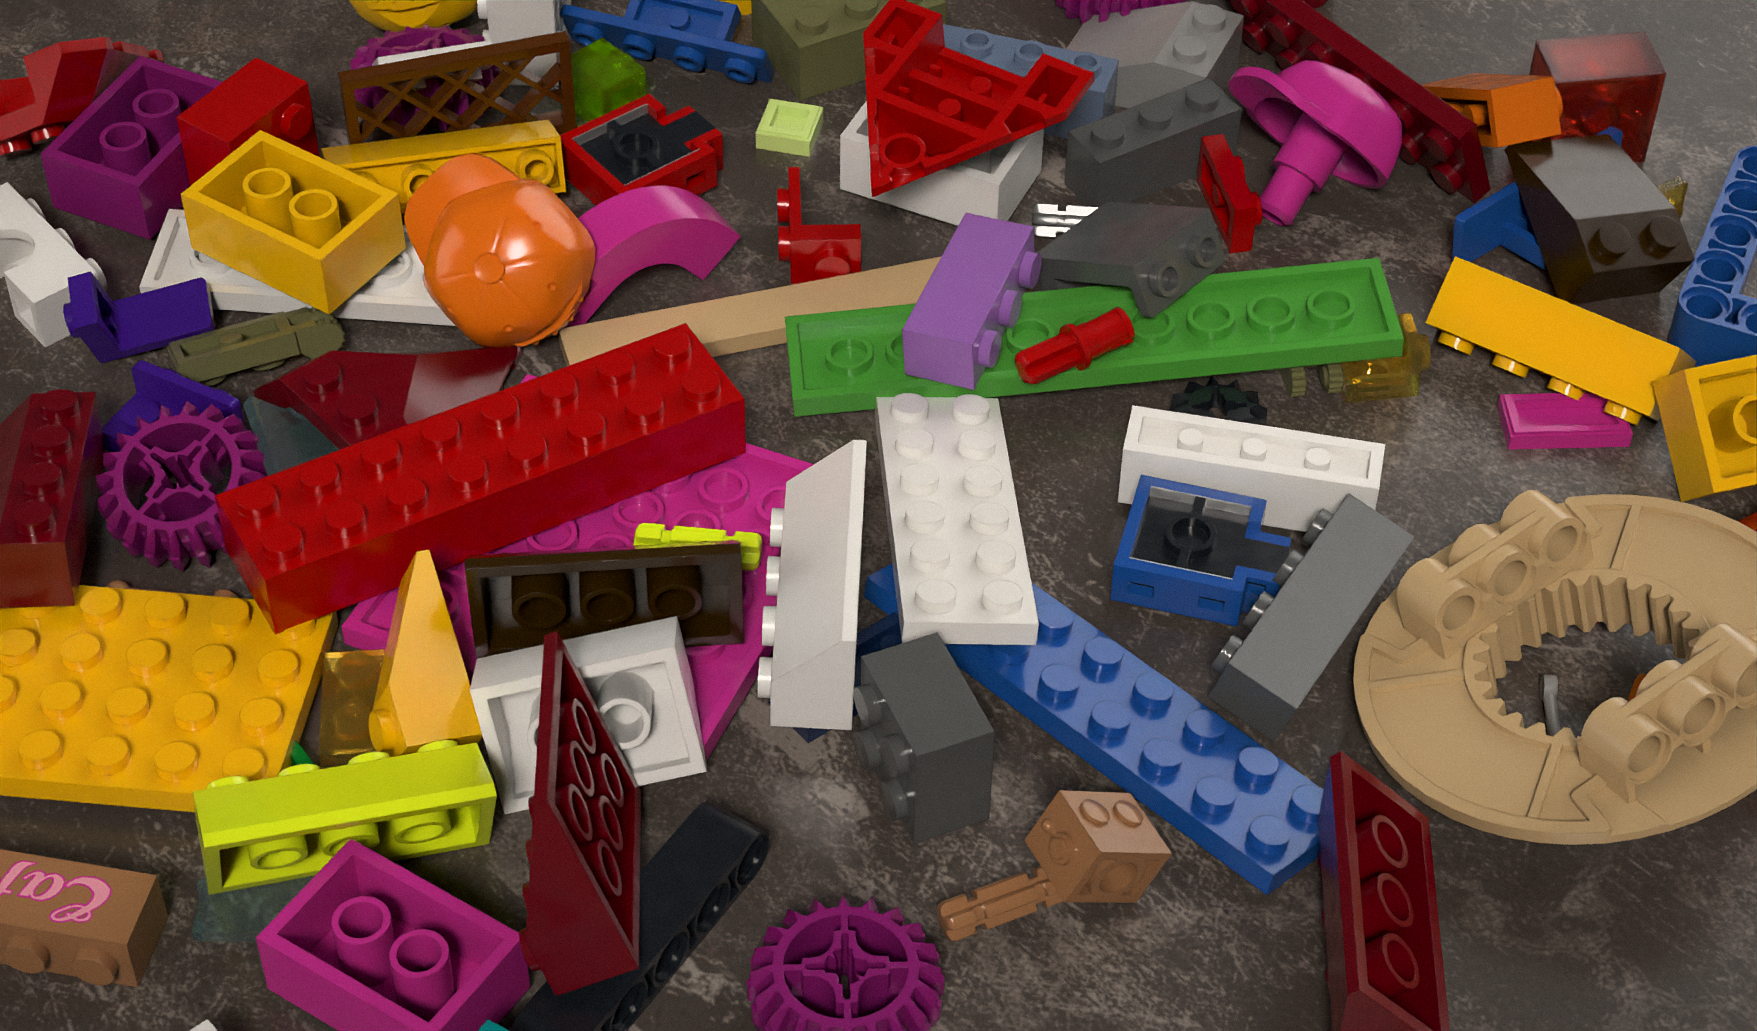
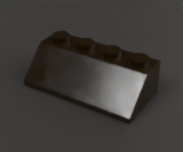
[465,540,744,660]

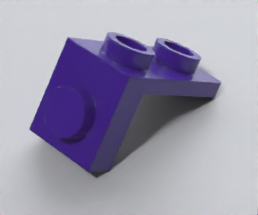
[63,271,216,364]

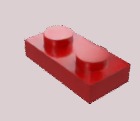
[1196,134,1262,254]

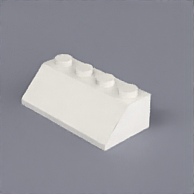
[757,440,867,730]

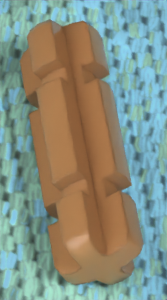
[937,865,1063,942]

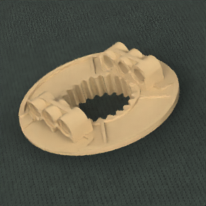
[1353,490,1757,845]

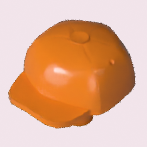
[404,153,595,348]

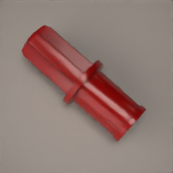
[1014,307,1135,384]

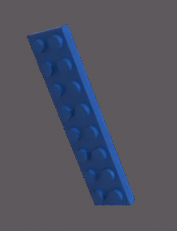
[864,563,1324,895]

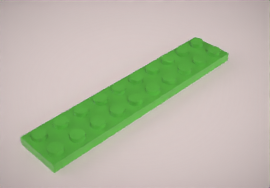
[785,258,1404,417]

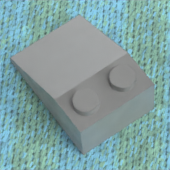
[1066,1,1244,109]

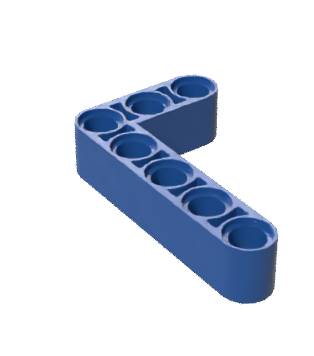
[1667,145,1757,366]

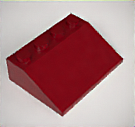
[519,631,641,996]

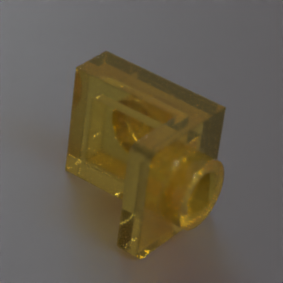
[1341,313,1431,403]

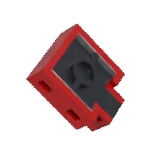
[560,93,724,206]

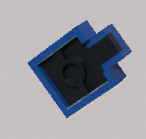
[1110,474,1291,627]

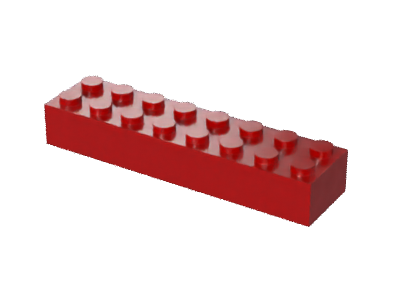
[215,323,746,635]

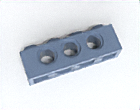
[943,24,1119,139]

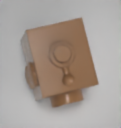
[1024,790,1172,903]

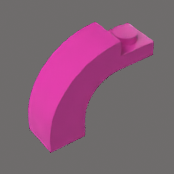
[563,186,741,328]

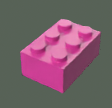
[256,839,530,1031]

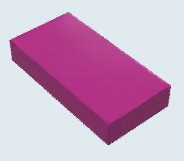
[1497,392,1633,450]

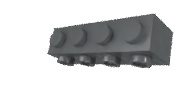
[1207,493,1414,742]

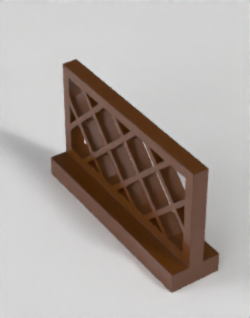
[338,31,576,145]

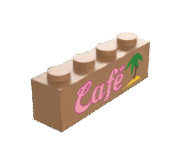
[0,849,168,987]

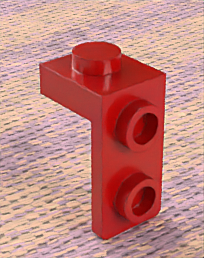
[777,167,861,285]

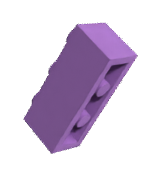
[902,213,1042,390]

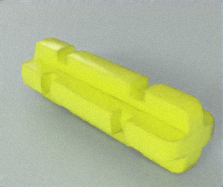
[633,523,762,571]

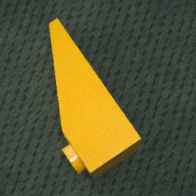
[369,550,483,757]

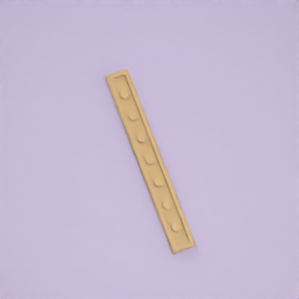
[558,256,1032,366]

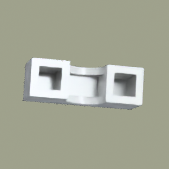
[0,182,108,347]

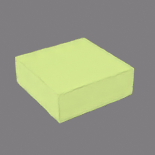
[756,99,823,157]

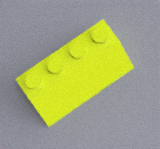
[193,740,497,895]

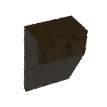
[1505,134,1695,304]

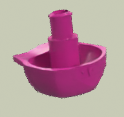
[1228,60,1402,226]

